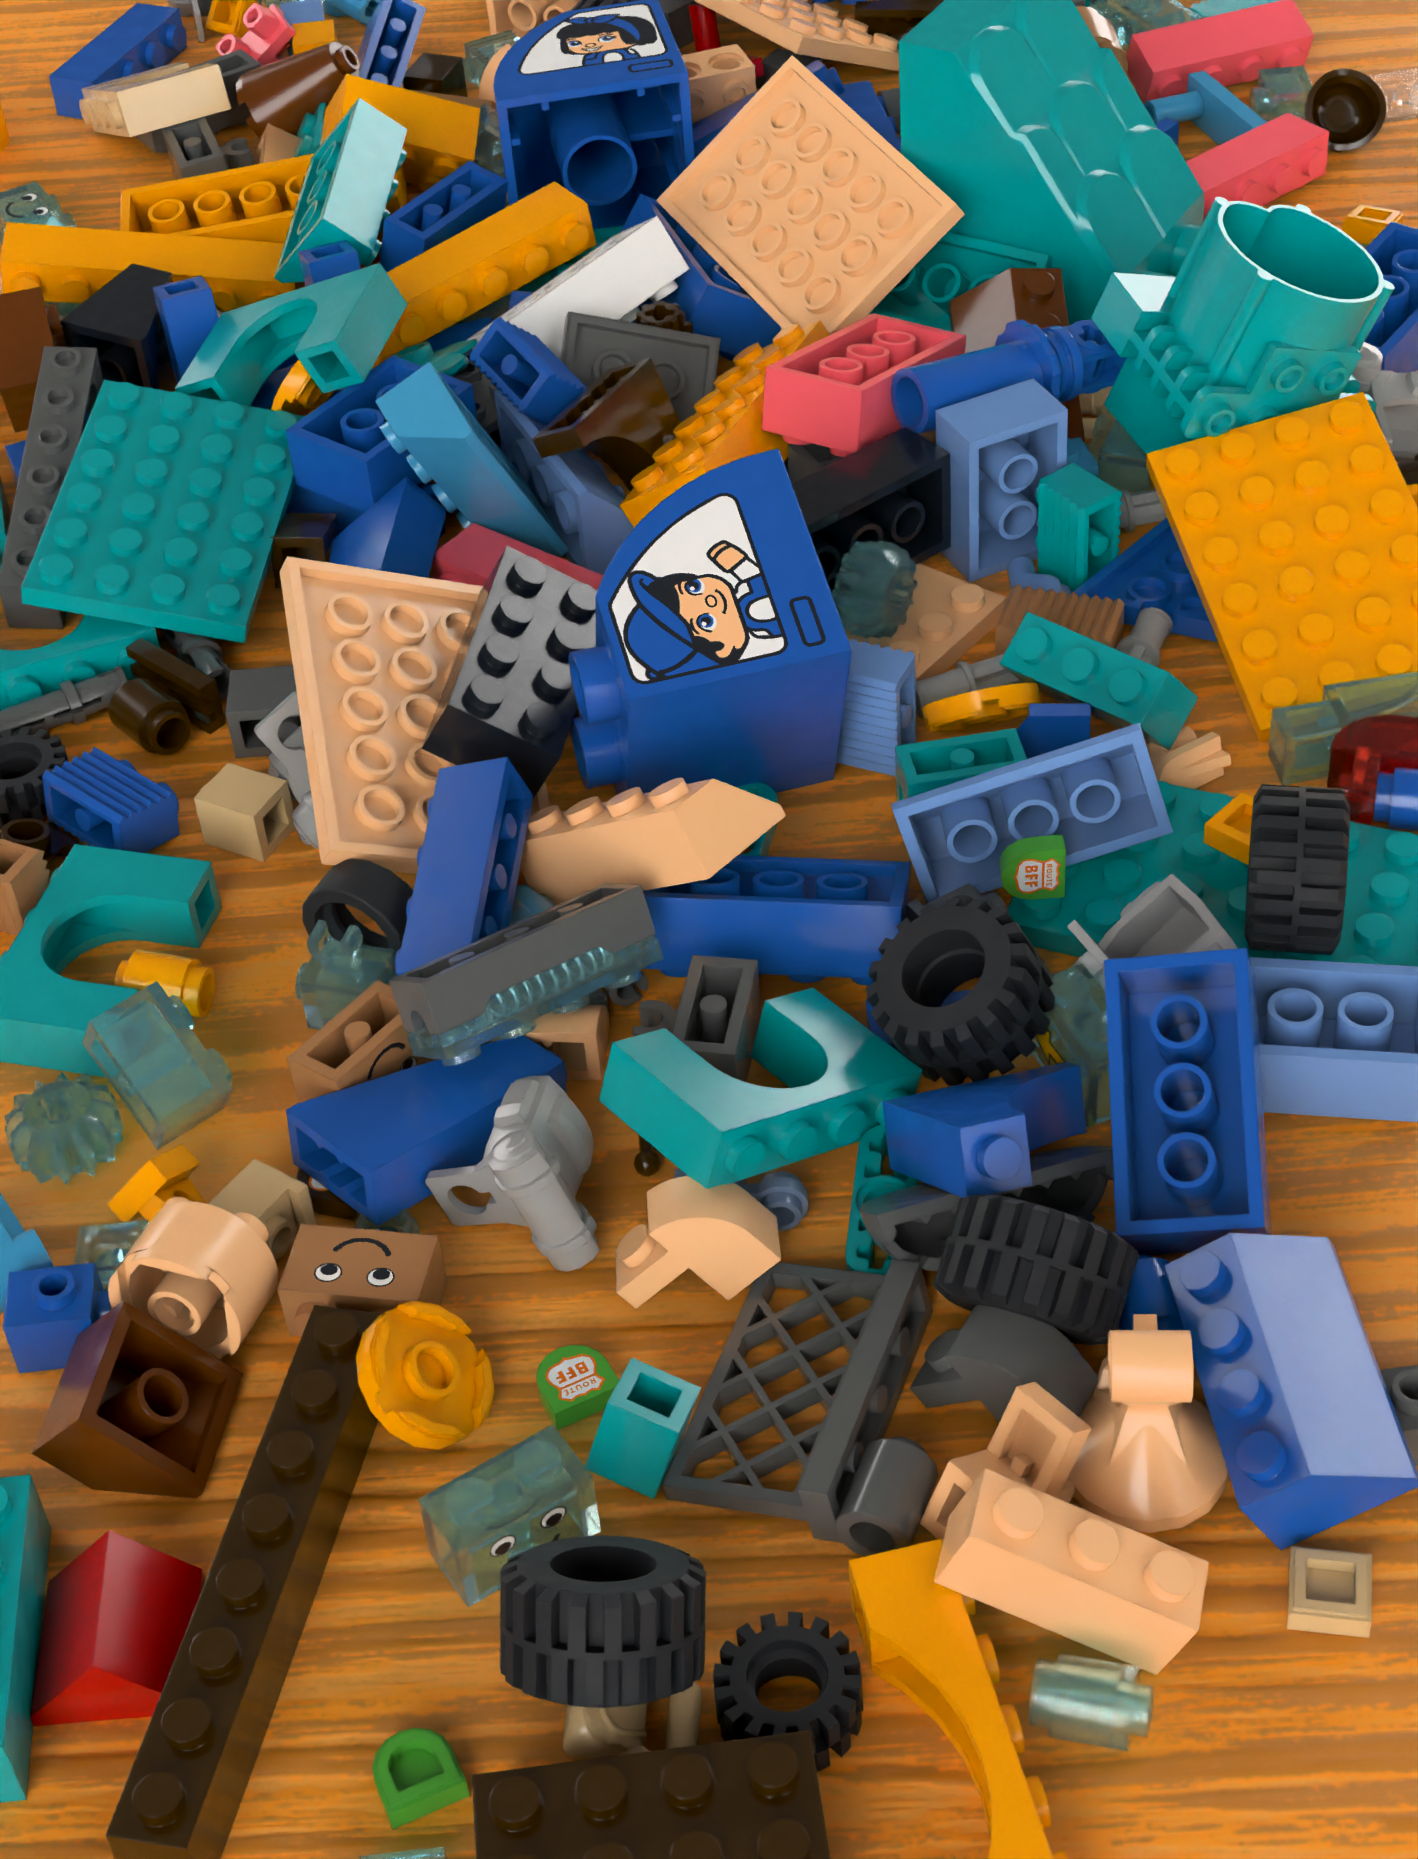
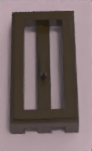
[126,638,225,734]

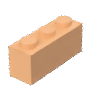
[934,1468,1209,1675]

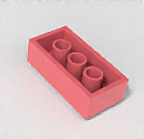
[762,313,966,457]

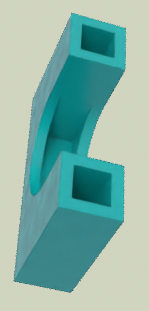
[175,263,408,406]
[0,615,160,710]
[0,844,222,1080]
[599,988,922,1189]

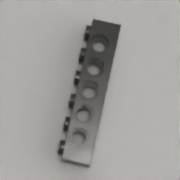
[0,346,103,629]

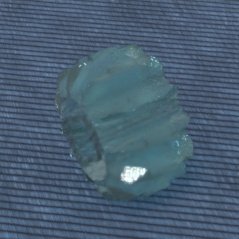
[831,541,918,639]
[4,1072,123,1185]

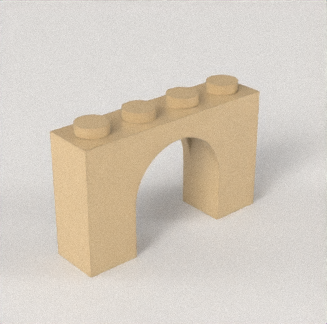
[79,62,231,137]

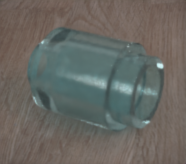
[1029,1653,1154,1751]

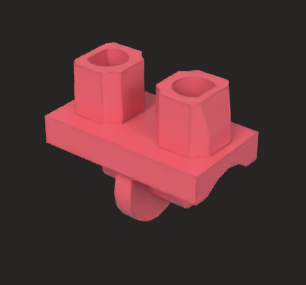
[216,3,296,66]

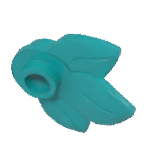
[393,339,478,377]

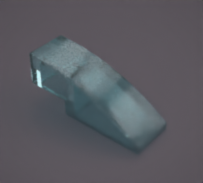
[1268,671,1418,785]

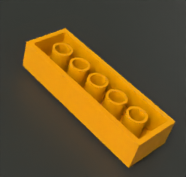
[120,154,408,247]
[619,320,830,528]

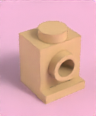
[208,1158,317,1259]

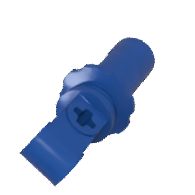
[891,319,1127,434]

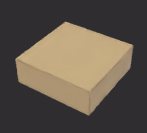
[1287,1546,1372,1638]

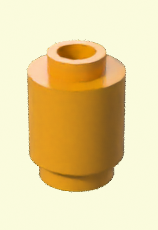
[114,949,215,1022]

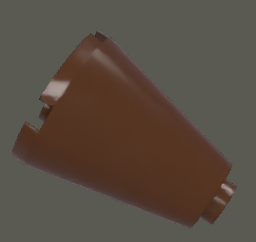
[236,42,360,139]

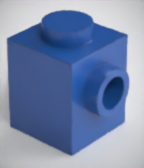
[3,1262,112,1373]

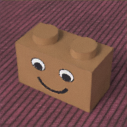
[287,980,439,1103]
[277,1224,448,1337]

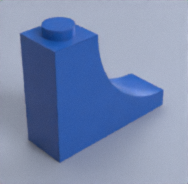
[882,1062,1087,1198]

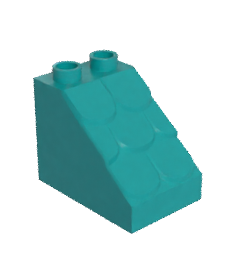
[899,0,1205,325]

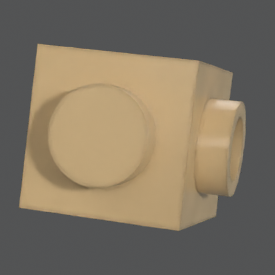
[194,763,295,862]

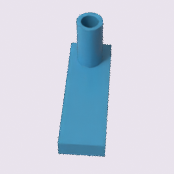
[1144,71,1267,145]

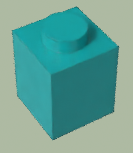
[584,1357,701,1499]

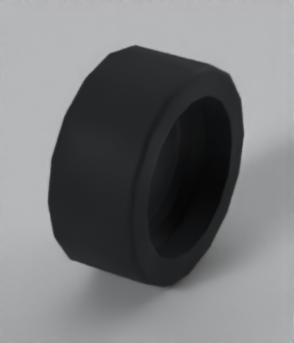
[302,859,413,982]

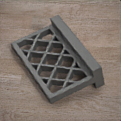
[662,1259,933,1543]

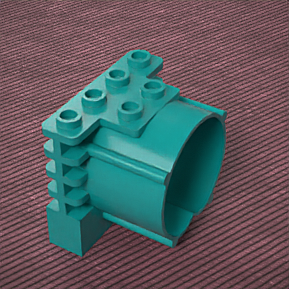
[1091,197,1395,439]

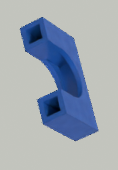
[153,240,361,384]

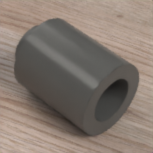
[835,1437,938,1557]

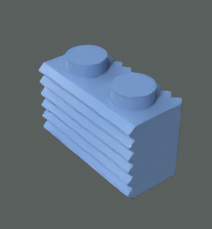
[836,638,917,777]

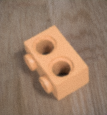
[682,44,756,122]

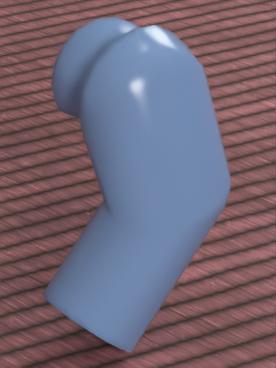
[1007,556,1071,595]

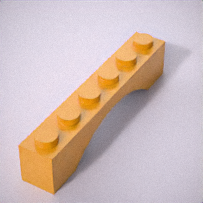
[848,1539,1068,1859]

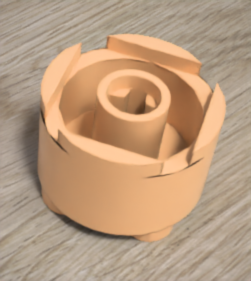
[108,1197,278,1360]

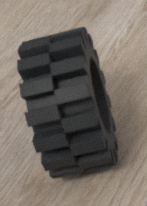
[0,727,69,830]
[713,1612,863,1772]

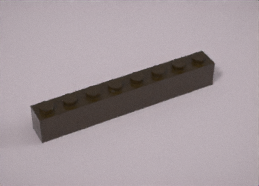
[105,1305,383,1859]

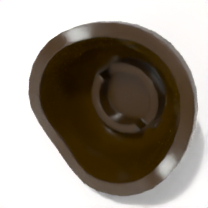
[1305,69,1386,151]

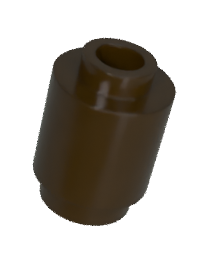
[109,678,191,755]

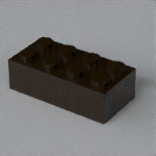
[472,1730,830,1859]

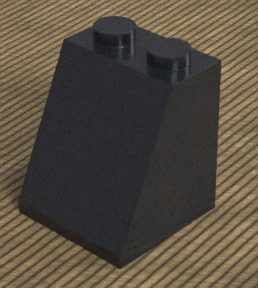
[60,263,177,392]

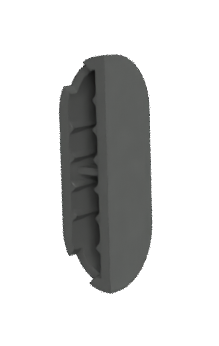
[860,1146,1114,1271]

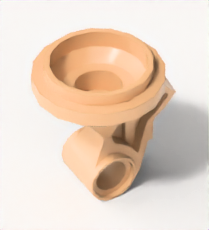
[1068,1314,1228,1533]

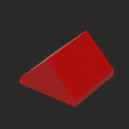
[30,1530,205,1726]

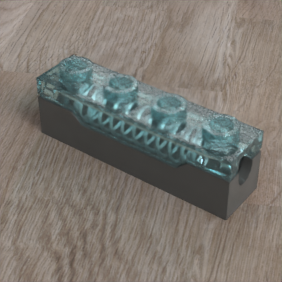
[389,883,664,1066]

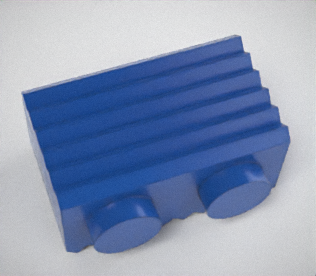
[470,317,588,426]
[42,747,179,853]

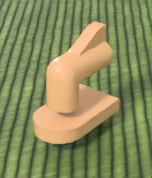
[1146,726,1231,789]

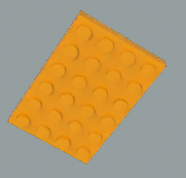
[1146,392,1418,742]

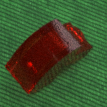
[1327,715,1418,826]

